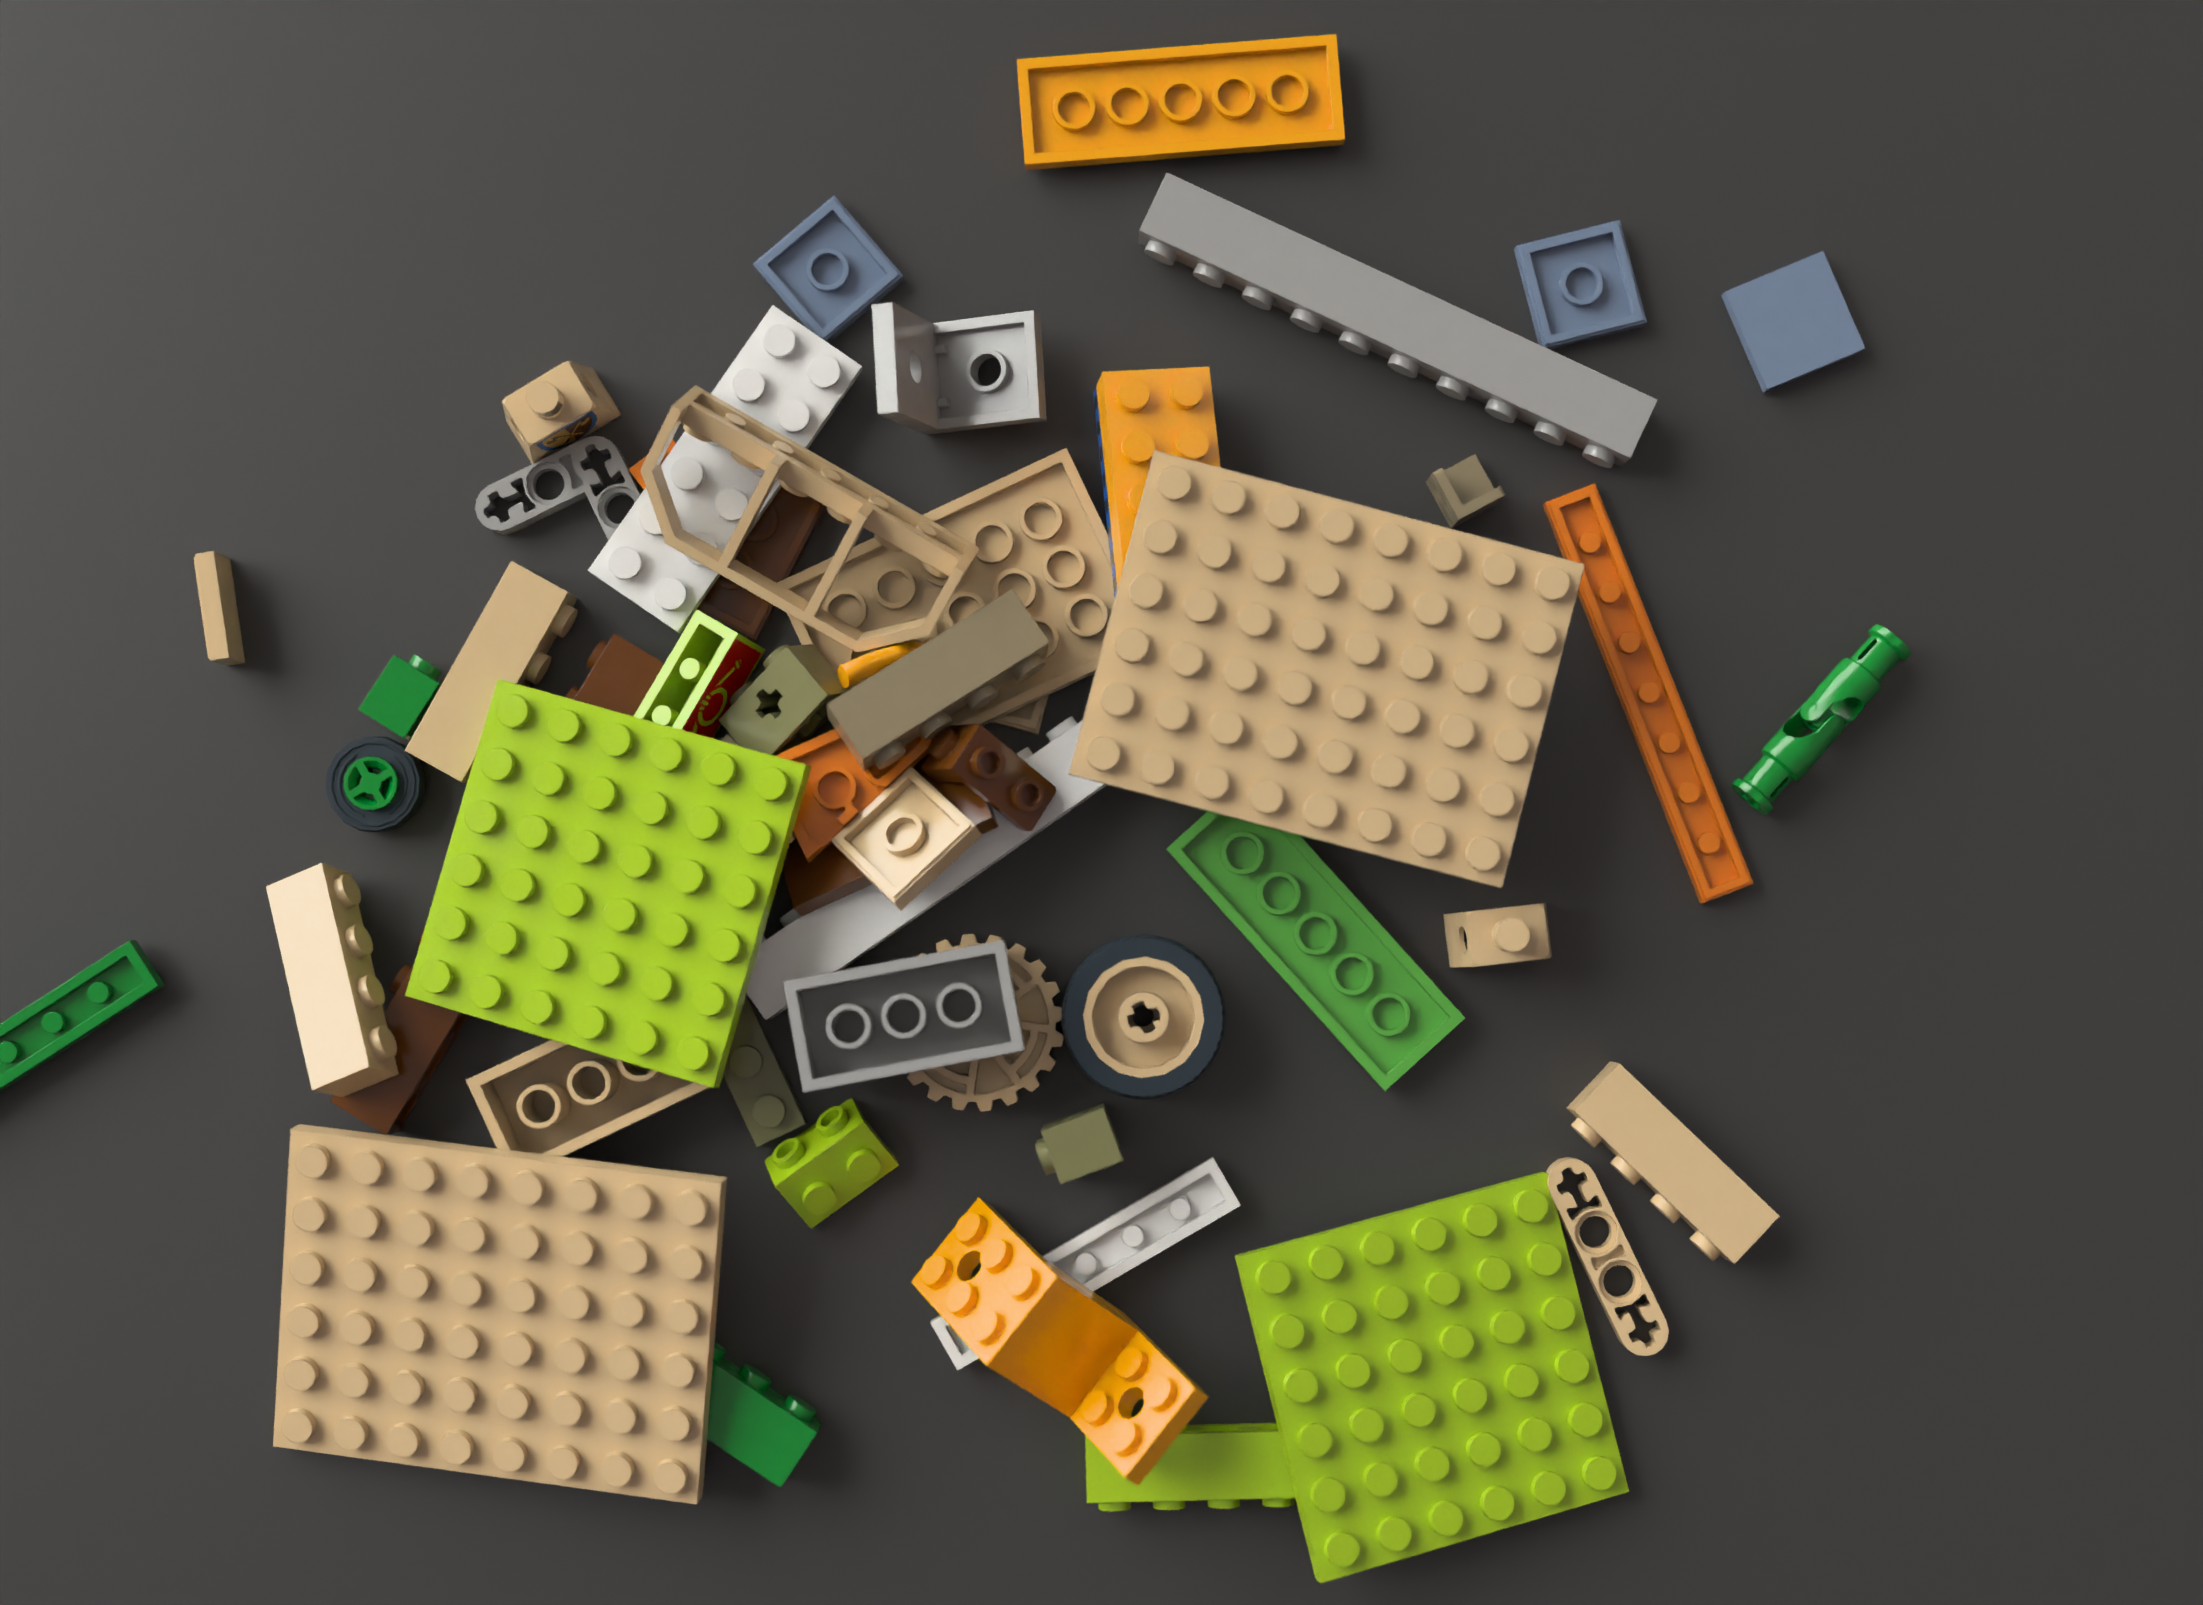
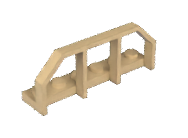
[640,385,980,652]

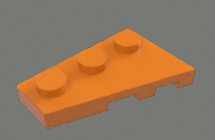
[775,729,933,863]

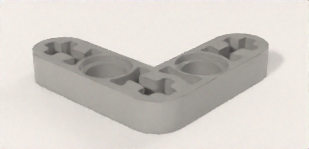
[475,436,641,541]

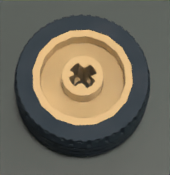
[1061,935,1225,1099]

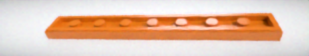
[1543,483,1754,903]

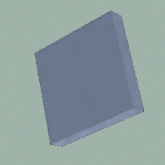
[753,196,904,343]
[1514,220,1647,350]
[1721,251,1866,393]

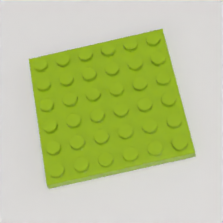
[405,679,811,1088]
[1235,1172,1629,1583]

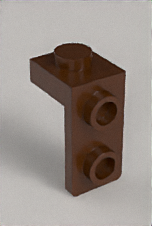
[921,724,1056,831]

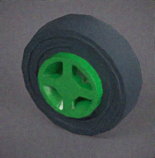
[326,736,426,833]

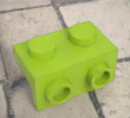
[765,1098,899,1229]

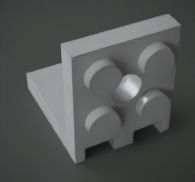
[872,302,1047,435]

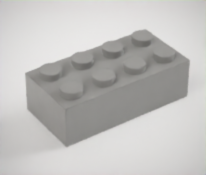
[783,940,1026,1092]

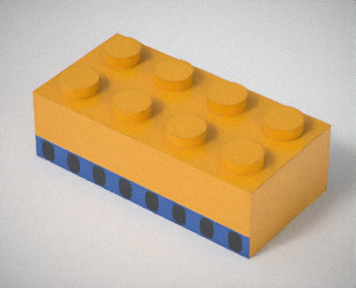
[1093,366,1221,598]

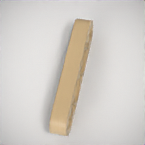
[1546,1157,1669,1356]

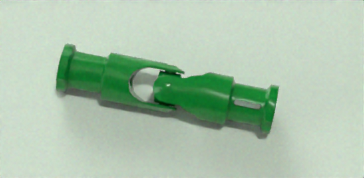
[1731,624,1912,816]

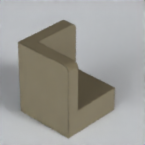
[1426,454,1506,529]

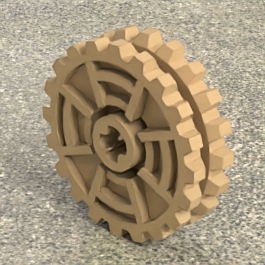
[907,934,1064,1112]

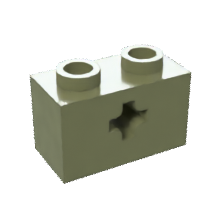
[719,644,850,756]
[1035,1102,1123,1184]

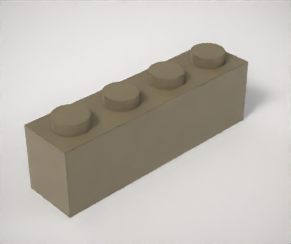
[827,589,1049,771]

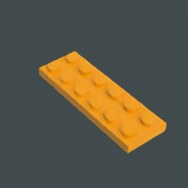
[1017,34,1345,170]

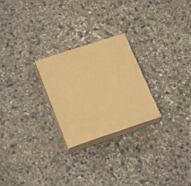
[831,767,982,911]

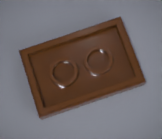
[697,487,827,642]

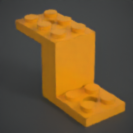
[911,1197,1208,1486]

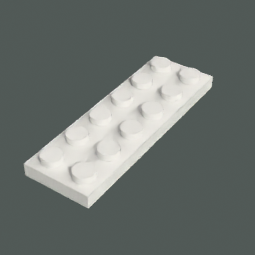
[588,305,862,634]

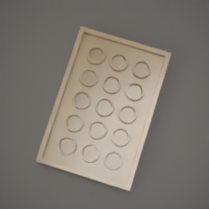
[777,448,1115,738]

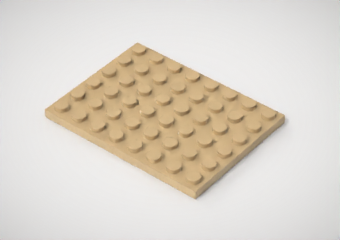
[1069,450,1585,888]
[273,1124,727,1504]

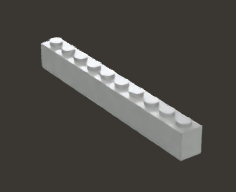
[1139,173,1658,468]

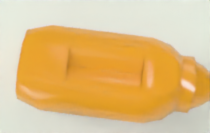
[837,639,931,689]

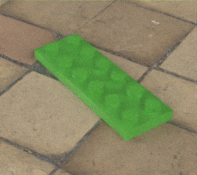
[1166,811,1465,1091]

